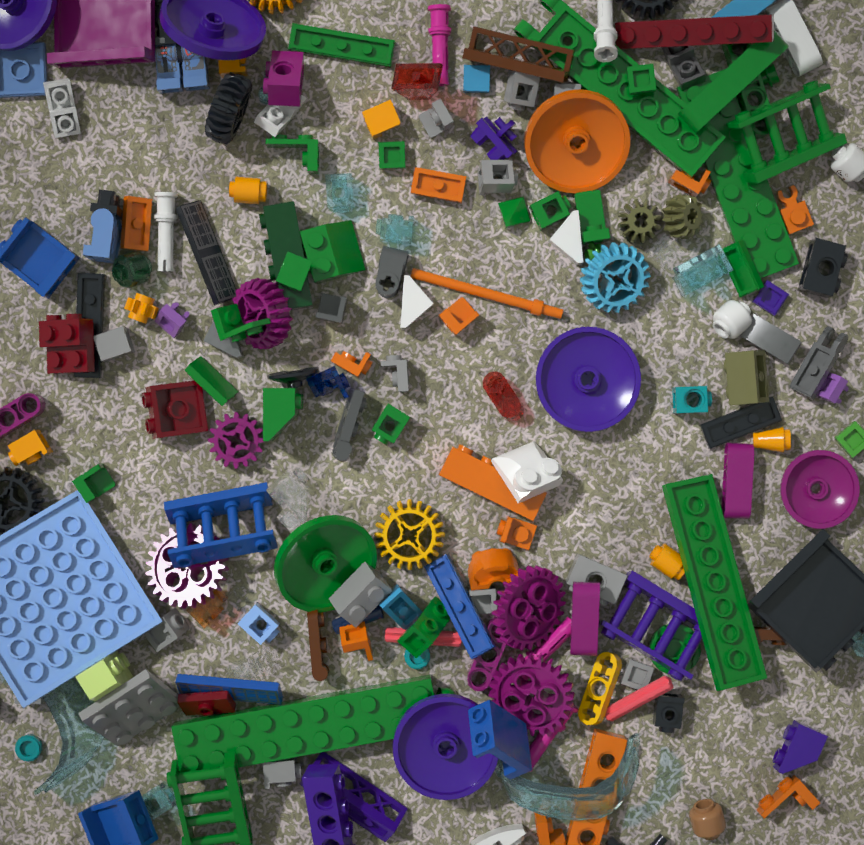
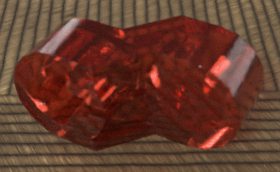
[483,371,524,422]

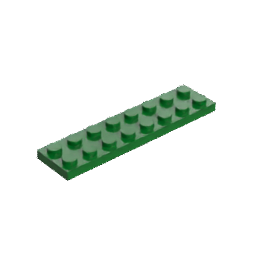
[676,69,799,278]
[662,474,767,691]

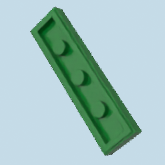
[288,23,395,68]

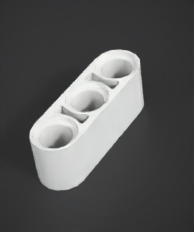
[764,0,823,77]

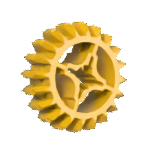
[374,499,445,570]

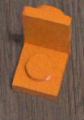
[756,775,820,818]

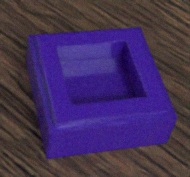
[752,280,789,316]

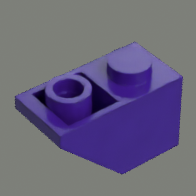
[772,720,828,774]

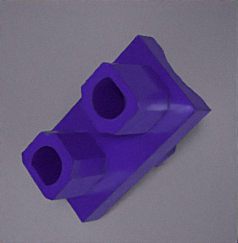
[470,116,518,160]

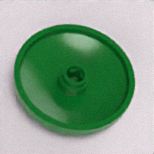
[274,515,377,612]

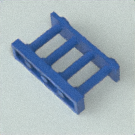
[164,482,278,568]

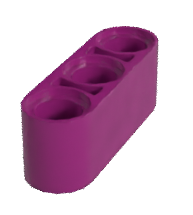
[0,393,46,439]
[721,443,754,519]
[570,582,600,656]
[467,617,506,691]

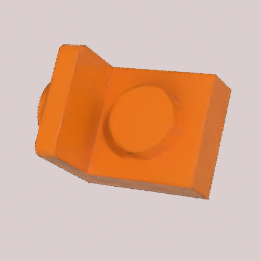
[667,169,711,197]
[331,351,373,378]
[496,516,537,550]
[534,808,566,845]

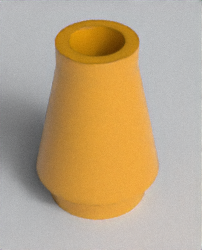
[753,427,791,453]

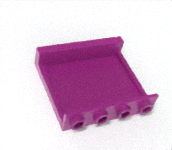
[47,0,155,68]

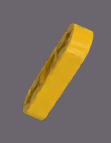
[578,652,622,725]

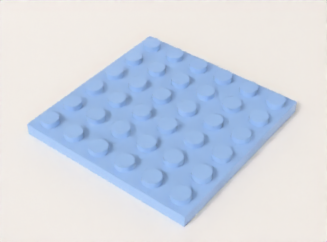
[0,490,163,709]

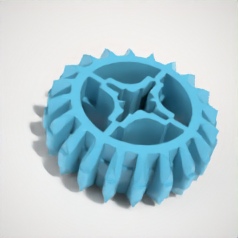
[579,242,651,313]

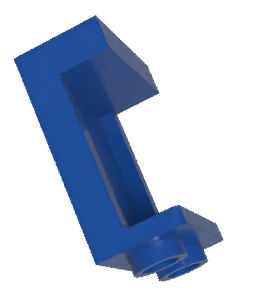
[0,217,80,299]
[468,700,532,780]
[78,790,159,845]

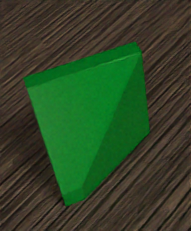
[498,196,530,229]

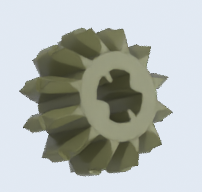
[662,194,704,239]
[617,199,662,244]

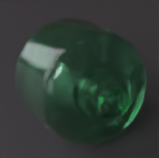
[112,251,152,288]

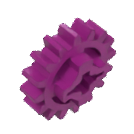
[208,412,264,469]

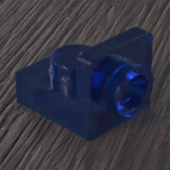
[306,366,350,399]

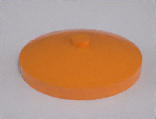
[524,89,630,193]

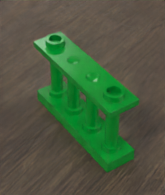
[727,80,847,184]
[167,751,253,845]

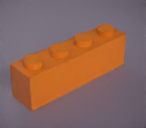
[439,444,547,521]

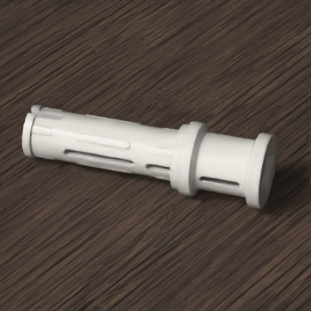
[594,0,618,62]
[154,192,178,272]

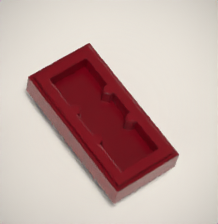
[177,691,236,716]

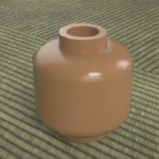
[689,799,726,840]

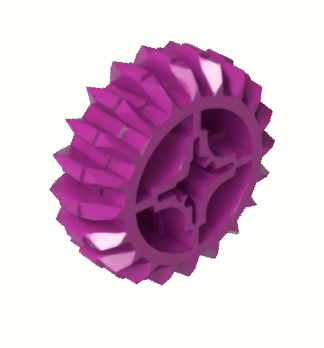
[232,278,293,349]

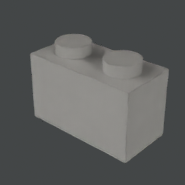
[329,562,392,627]

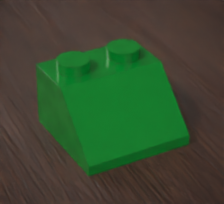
[300,220,366,284]
[263,388,304,442]

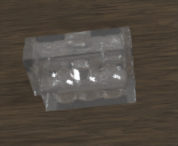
[266,467,310,533]

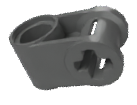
[375,246,409,298]

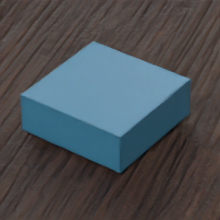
[463,65,490,93]

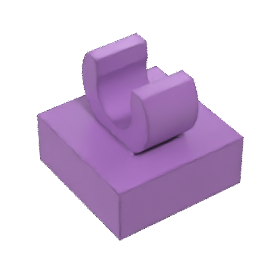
[155,302,189,338]
[816,372,849,404]

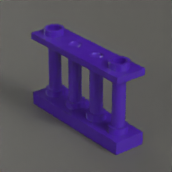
[599,570,702,682]

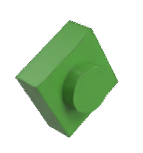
[834,421,864,458]

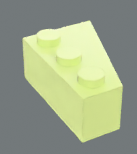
[76,651,133,702]

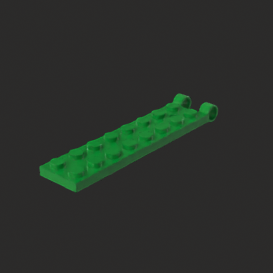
[513,0,726,178]

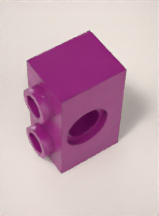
[263,50,304,107]

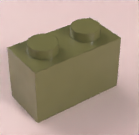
[724,350,769,405]

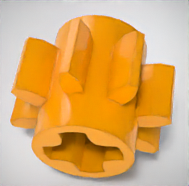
[124,293,159,324]

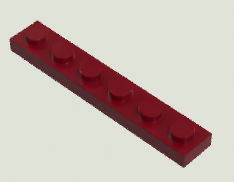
[615,14,774,49]

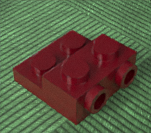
[39,314,95,374]
[142,380,208,439]

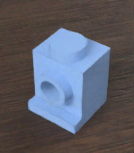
[238,602,280,645]

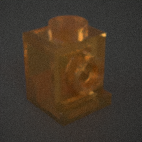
[186,589,228,629]

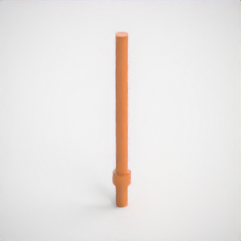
[410,268,564,319]

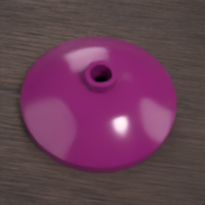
[780,450,860,529]

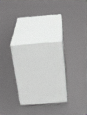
[548,210,583,265]
[400,275,434,329]

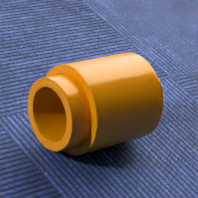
[229,176,267,205]
[649,543,685,580]

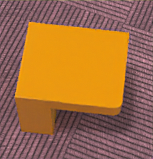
[362,100,400,140]

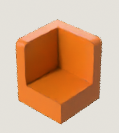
[438,297,480,336]
[339,621,373,661]

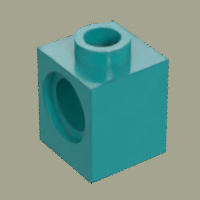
[672,386,712,413]

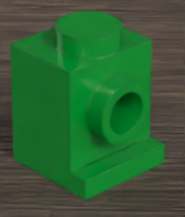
[529,191,572,231]
[372,403,410,445]

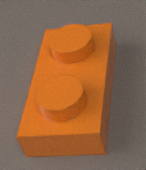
[410,167,467,203]
[120,196,152,252]

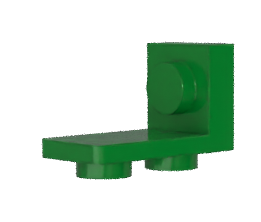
[265,134,319,174]
[574,190,610,245]
[211,304,271,343]
[397,597,450,658]

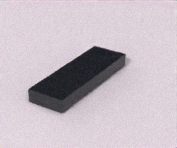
[699,396,782,449]

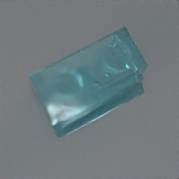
[672,244,733,297]

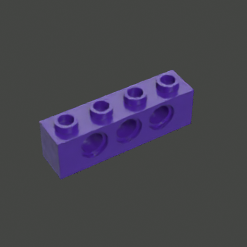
[302,764,356,845]

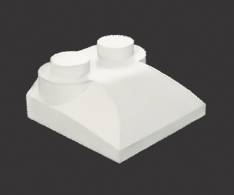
[491,441,563,503]

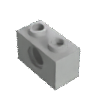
[565,553,627,606]

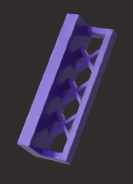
[299,752,408,842]

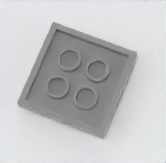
[79,669,180,746]

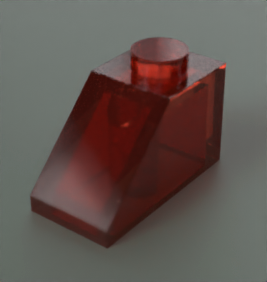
[391,63,443,100]

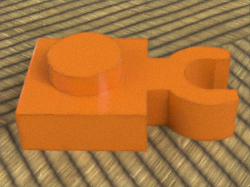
[776,185,814,235]

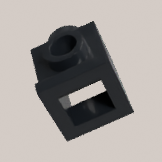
[653,693,685,733]

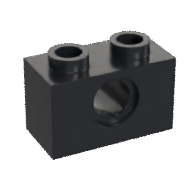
[798,238,848,298]

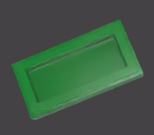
[719,239,764,298]
[185,356,239,406]

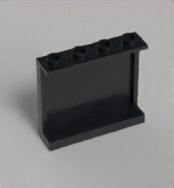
[748,529,864,673]

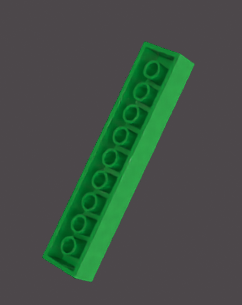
[171,674,434,773]

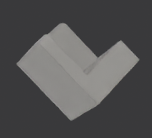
[94,326,135,362]
[469,586,497,615]

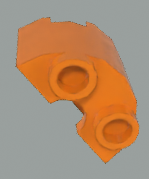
[468,548,519,591]

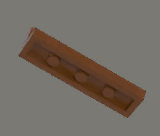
[462,26,575,83]

